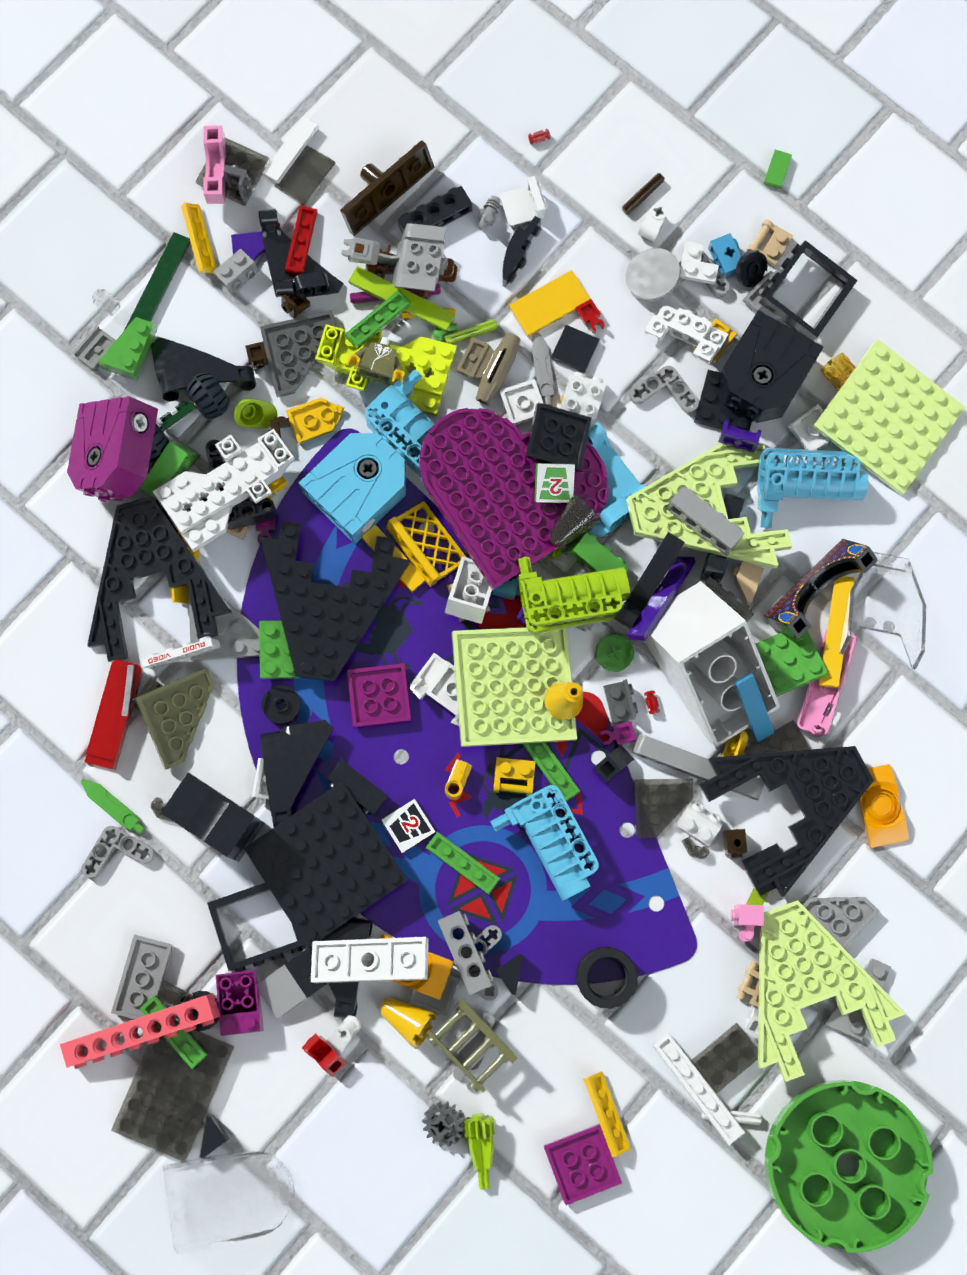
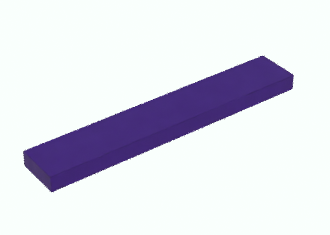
[627,556,696,641]

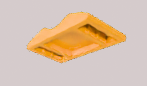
[858,764,909,848]
[381,934,455,1000]

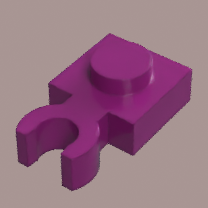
[255,511,276,544]
[600,721,636,746]

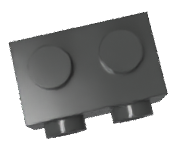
[223,165,253,202]

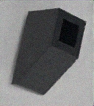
[592,745,634,784]

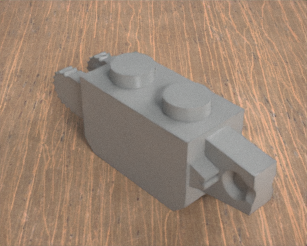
[453,1012,496,1080]

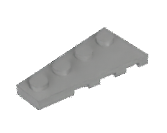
[824,958,891,1041]

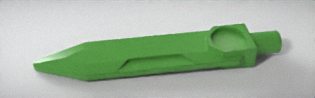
[81,779,145,835]

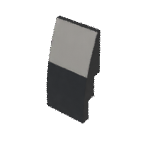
[258,947,328,1019]

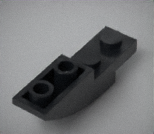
[502,216,542,287]

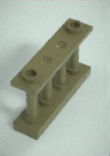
[426,998,518,1093]

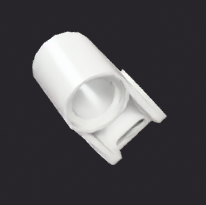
[638,204,667,242]
[327,1015,361,1053]

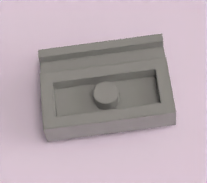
[73,325,116,371]

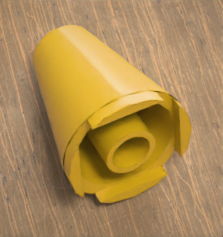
[544,682,583,720]
[380,997,437,1049]

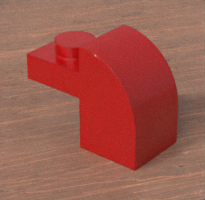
[301,1033,347,1077]

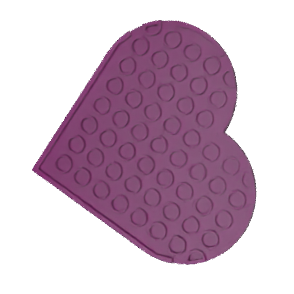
[419,408,609,590]

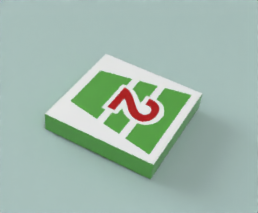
[534,463,575,503]

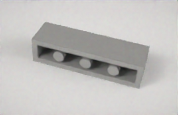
[667,486,745,556]

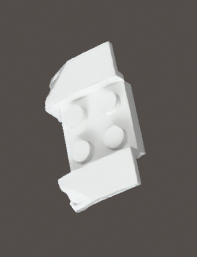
[410,653,459,726]

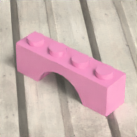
[203,125,225,204]

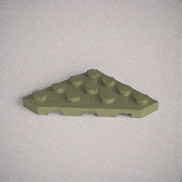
[135,668,215,770]

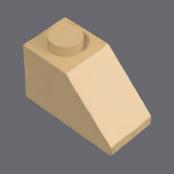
[733,561,764,607]

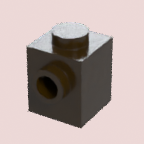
[723,829,747,858]

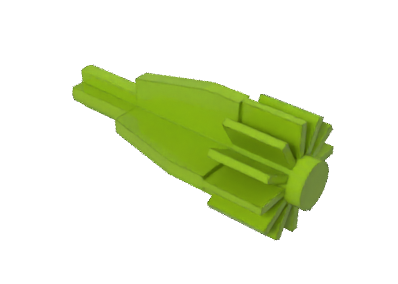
[464,1113,495,1190]

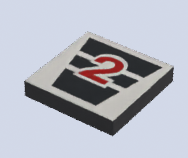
[382,799,435,853]

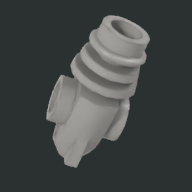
[477,195,501,230]

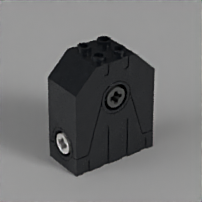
[719,310,824,423]

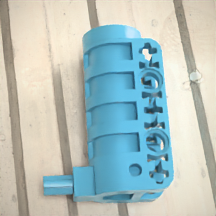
[365,369,435,477]

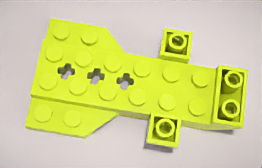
[315,324,457,416]

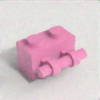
[730,904,764,942]

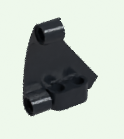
[259,209,344,298]
[151,337,256,402]
[260,720,334,827]

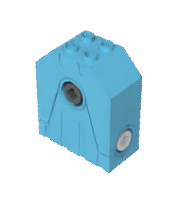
[299,433,406,544]

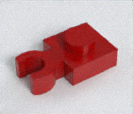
[575,299,605,334]

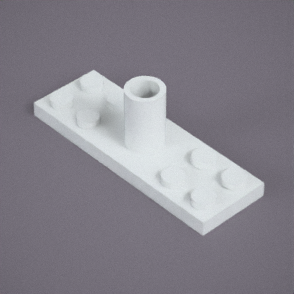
[311,937,429,983]

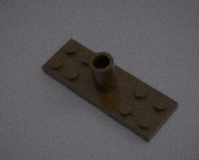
[340,140,435,236]

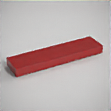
[285,205,318,275]

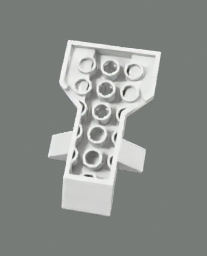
[153,429,294,552]

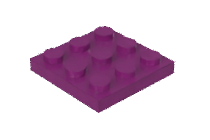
[347,663,411,728]
[543,1123,622,1206]

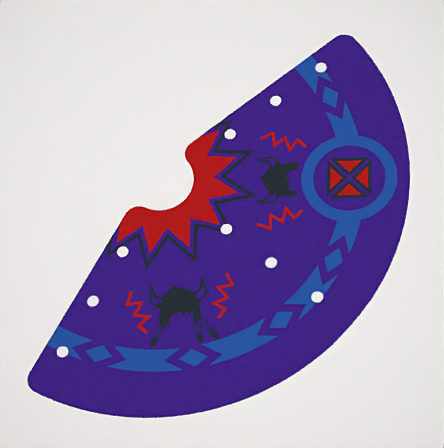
[237,428,697,985]

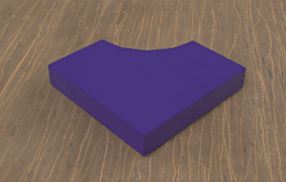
[231,232,265,262]

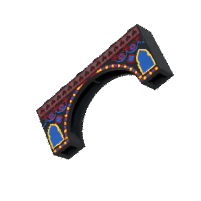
[763,539,878,639]

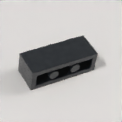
[327,760,389,816]

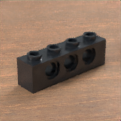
[398,185,473,234]

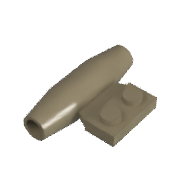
[456,333,521,405]

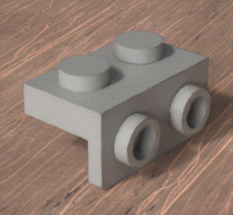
[213,249,258,294]

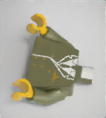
[347,337,405,385]

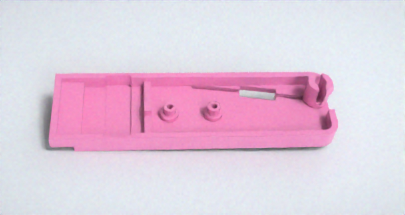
[797,628,857,737]

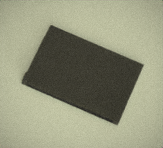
[274,145,336,206]

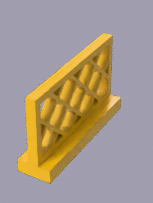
[386,501,467,587]

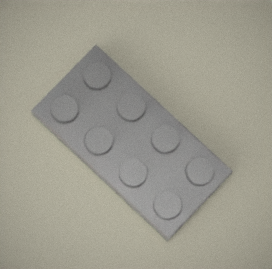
[111,935,173,1019]

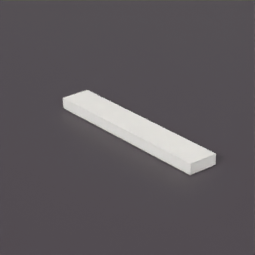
[653,1033,745,1146]

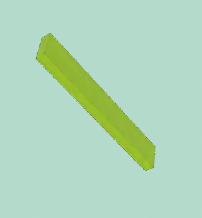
[348,266,455,332]

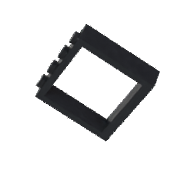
[759,240,858,341]
[207,883,306,972]

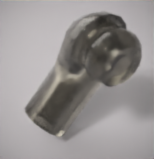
[151,797,173,822]

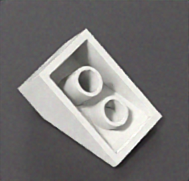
[445,556,492,624]

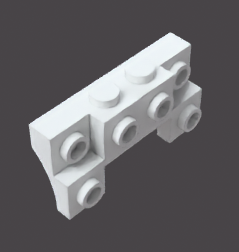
[645,304,729,364]

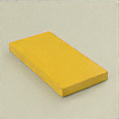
[509,270,590,337]

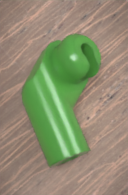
[432,323,457,342]

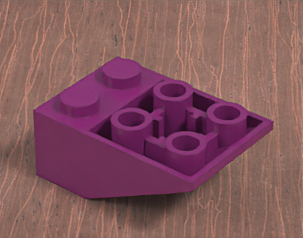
[215,970,264,1036]

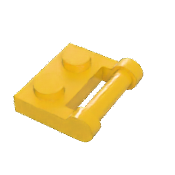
[493,758,535,796]

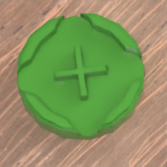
[596,634,634,672]

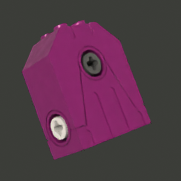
[67,396,158,502]

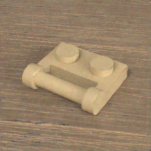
[747,219,793,268]

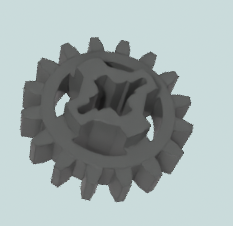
[422,1101,466,1147]

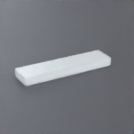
[263,117,319,184]

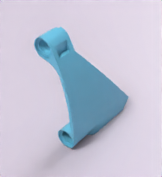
[587,423,646,538]

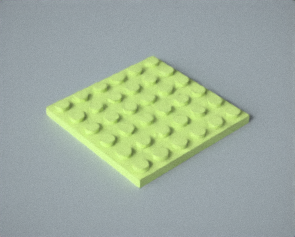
[813,339,965,495]
[452,627,577,747]

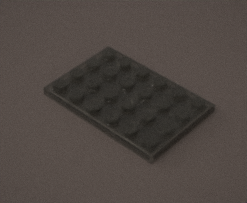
[111,1030,235,1162]

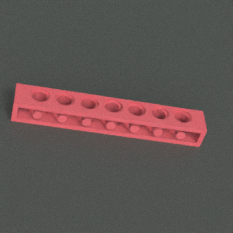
[60,993,220,1069]

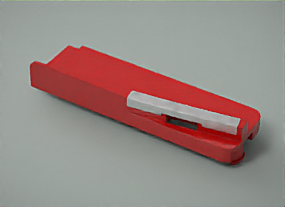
[84,659,143,770]

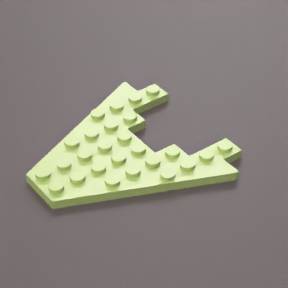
[627,443,792,568]
[758,900,905,1082]

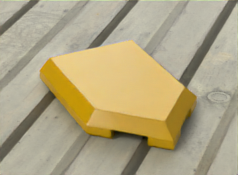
[286,397,345,445]

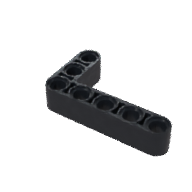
[205,439,277,530]
[700,493,745,585]
[614,532,685,629]

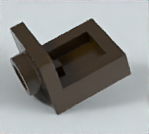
[281,294,310,318]
[245,342,269,369]
[268,416,291,438]

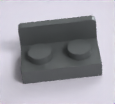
[603,679,638,724]

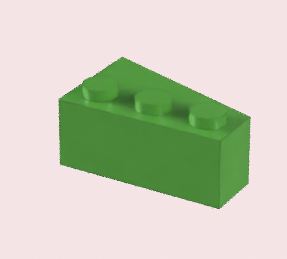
[98,317,157,381]
[140,441,201,501]
[562,532,630,573]

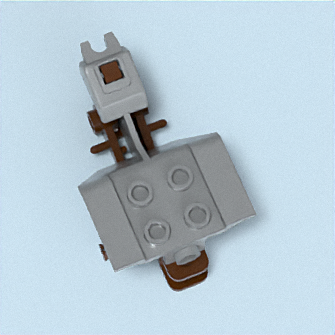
[341,223,458,299]

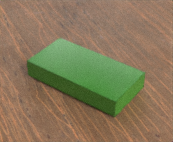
[763,149,792,189]

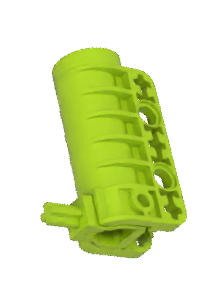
[518,557,630,633]

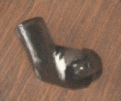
[682,836,710,859]

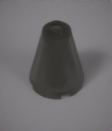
[548,495,601,547]

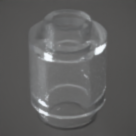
[92,289,121,316]

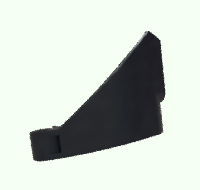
[320,918,373,1019]

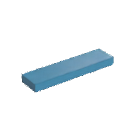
[734,672,774,742]

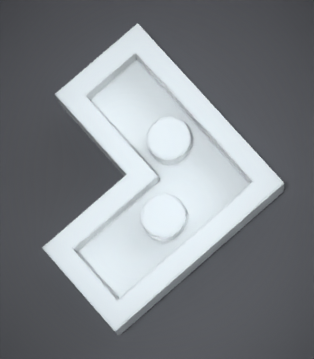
[680,241,719,285]

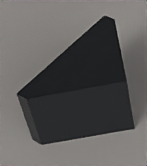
[496,954,523,995]
[199,1115,230,1158]

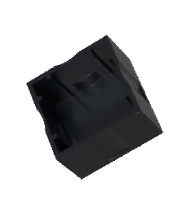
[161,772,265,862]

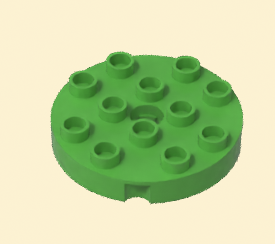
[764,1080,933,1253]

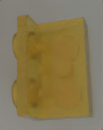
[821,352,856,391]

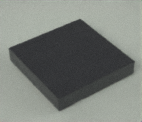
[551,325,600,373]

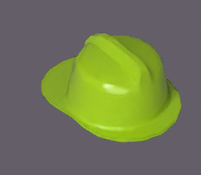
[234,398,277,429]

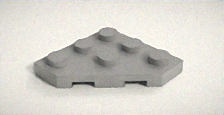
[802,897,880,949]

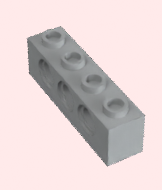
[438,911,494,995]

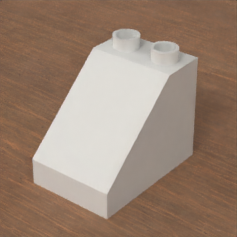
[645,581,780,748]

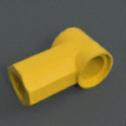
[445,760,472,800]

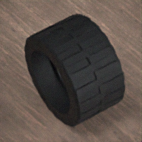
[576,946,638,1009]

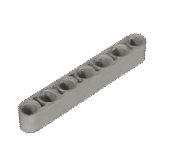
[632,734,764,800]

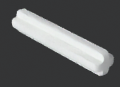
[701,1110,762,1125]

